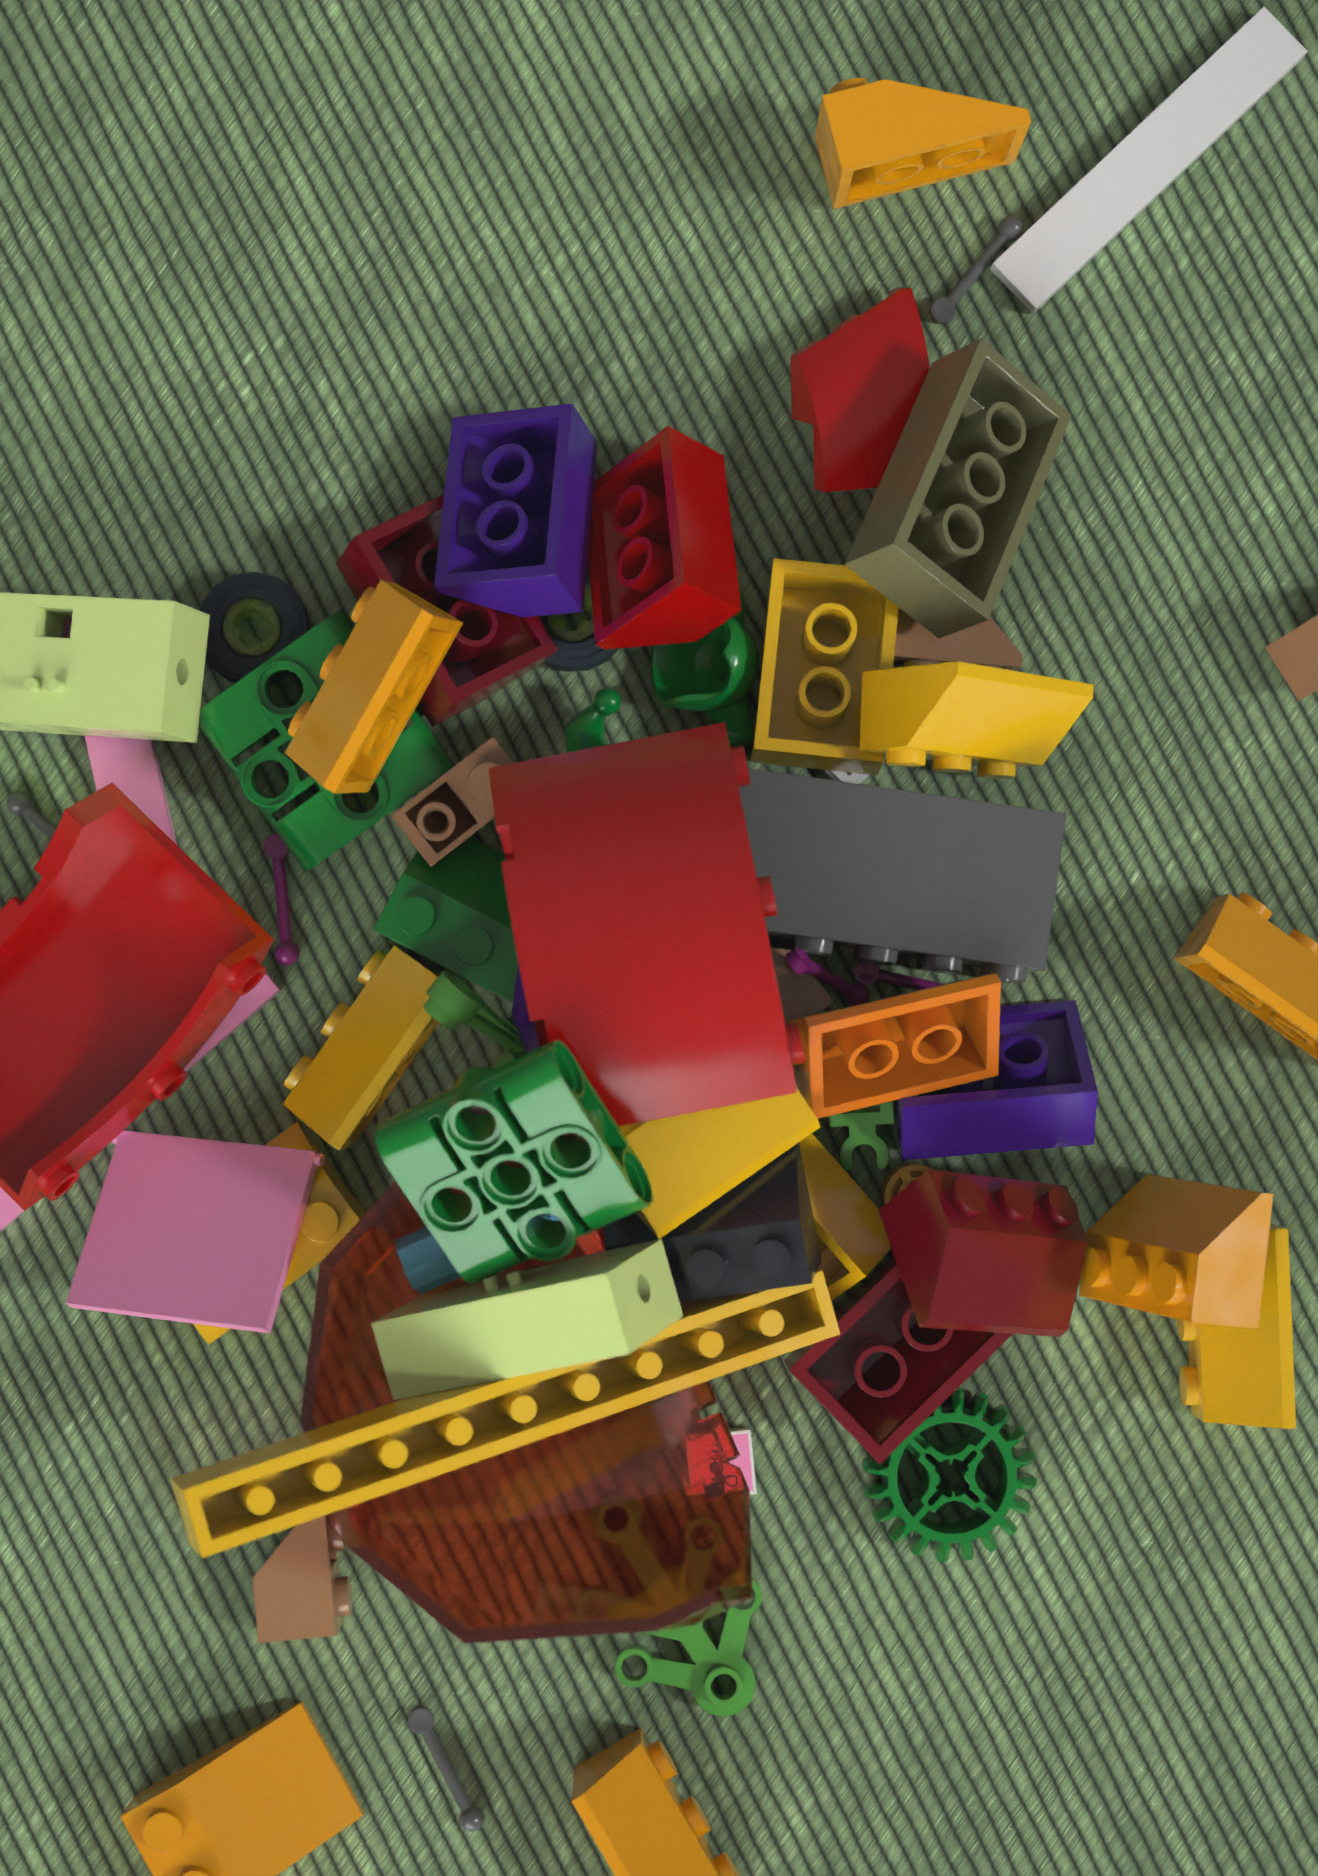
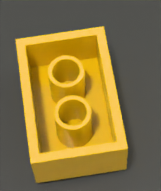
[751,558,899,775]

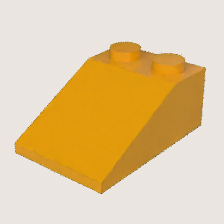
[815,78,1031,209]
[120,1700,364,1876]

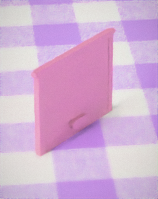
[66,1131,325,1333]

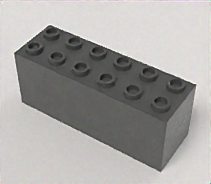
[739,768,1067,983]

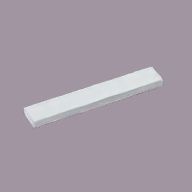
[990,7,1308,314]

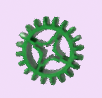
[862,1386,1037,1562]

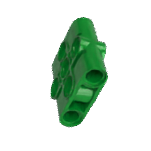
[199,609,455,873]
[374,1040,653,1284]

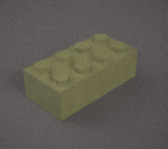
[845,338,1072,638]

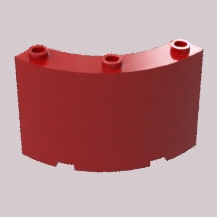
[489,722,805,1137]
[0,783,274,1211]

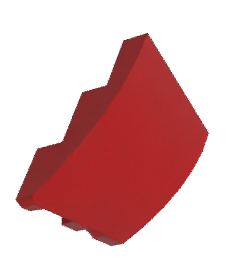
[791,287,930,492]

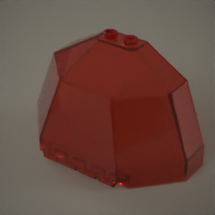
[300,1106,752,1644]

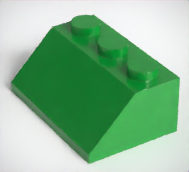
[373,837,518,1003]

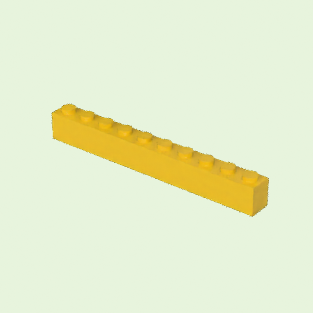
[170,1270,840,1558]

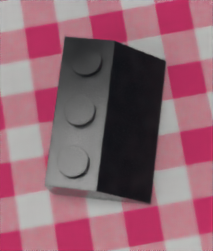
[605,1143,822,1302]

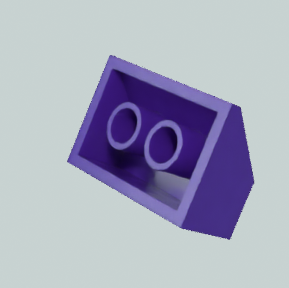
[434,403,598,617]
[894,1000,1098,1160]

